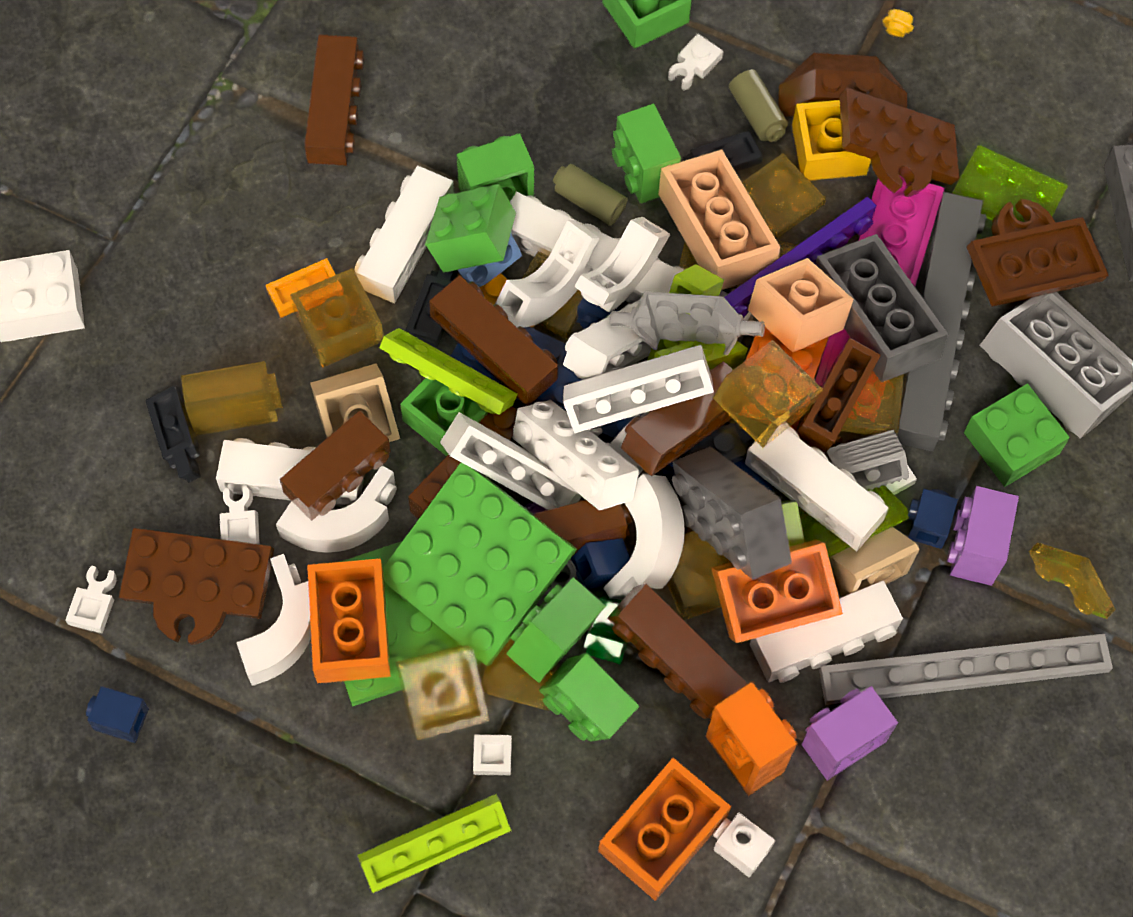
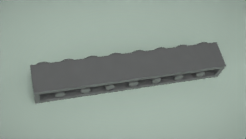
[895,192,986,452]

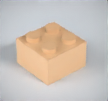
[748,258,854,352]

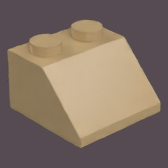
[310,363,400,442]
[829,526,920,597]

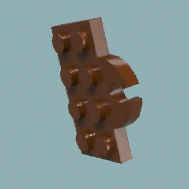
[839,88,959,197]
[966,199,1109,307]
[119,528,274,645]

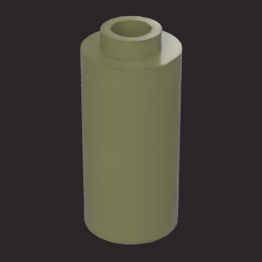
[729,70,788,142]
[553,164,628,226]

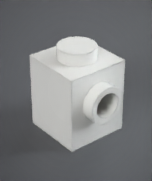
[713,813,775,878]

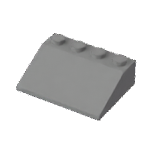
[979,292,1133,438]

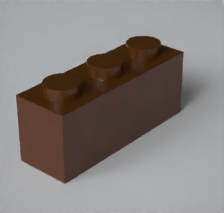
[797,338,881,454]
[279,410,391,521]

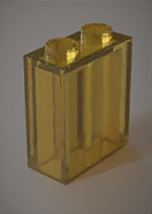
[181,361,283,436]

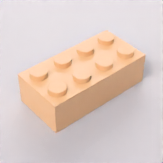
[658,150,780,290]

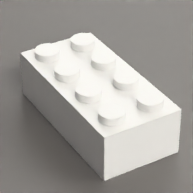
[0,250,85,342]

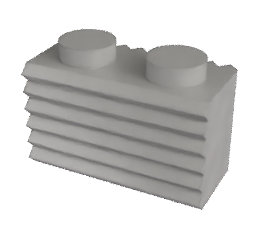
[826,430,909,491]

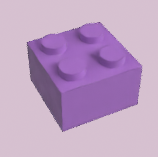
[947,486,1019,586]
[801,686,898,781]

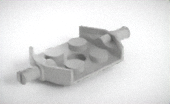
[610,292,765,355]

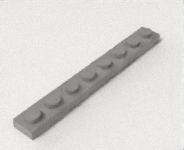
[819,634,1113,705]

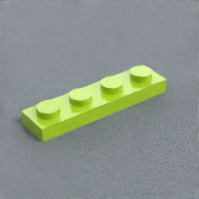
[379,328,517,415]
[357,794,511,893]

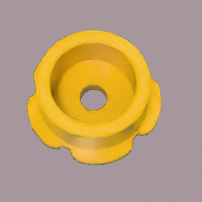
[883,9,913,37]

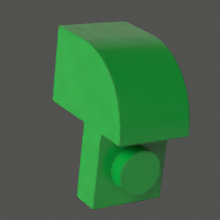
[584,593,628,664]

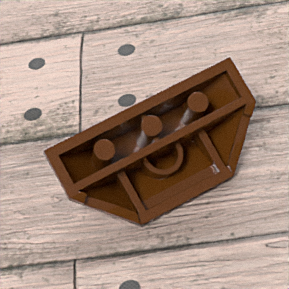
[778,53,907,117]

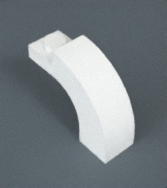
[575,217,670,312]
[495,220,600,328]
[276,466,397,552]
[604,473,684,599]
[236,554,311,686]

